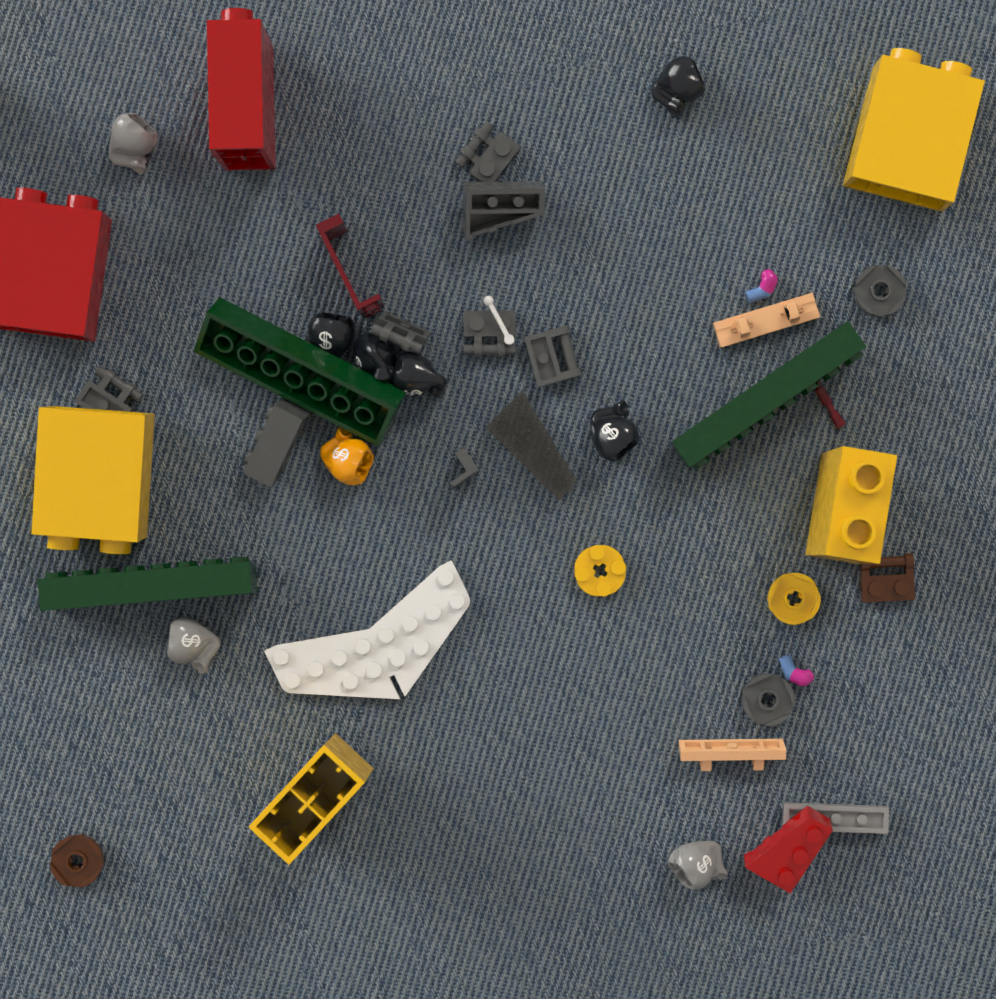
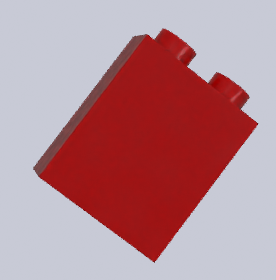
[207,8,276,171]
[0,187,112,342]

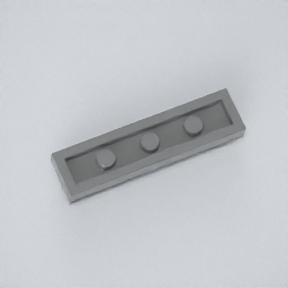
[782,802,889,834]

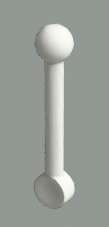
[483,296,514,345]

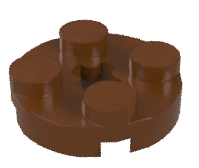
[50,834,105,888]

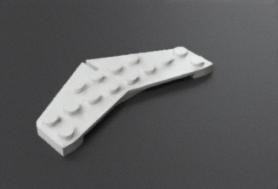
[264,560,470,699]

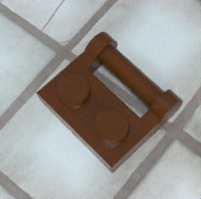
[859,553,915,602]

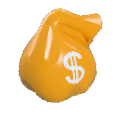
[320,427,374,485]

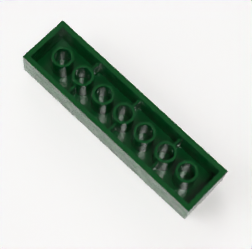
[193,297,406,447]
[670,321,866,470]
[37,557,258,611]

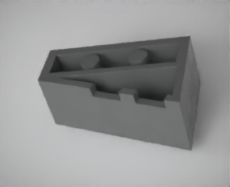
[243,398,313,488]

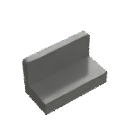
[450,448,479,489]

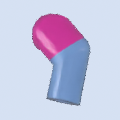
[745,269,778,304]
[778,654,814,686]

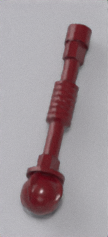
[815,381,846,429]

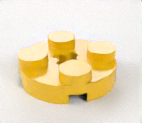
[574,545,626,596]
[767,573,821,625]

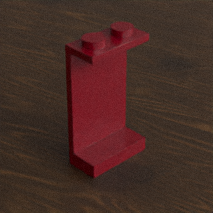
[316,214,384,317]

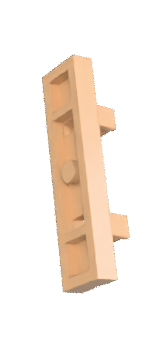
[713,293,820,348]
[679,739,786,771]

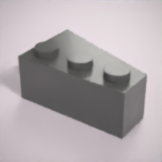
[463,181,545,241]

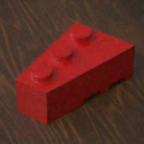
[743,805,833,894]

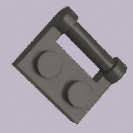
[524,325,583,388]

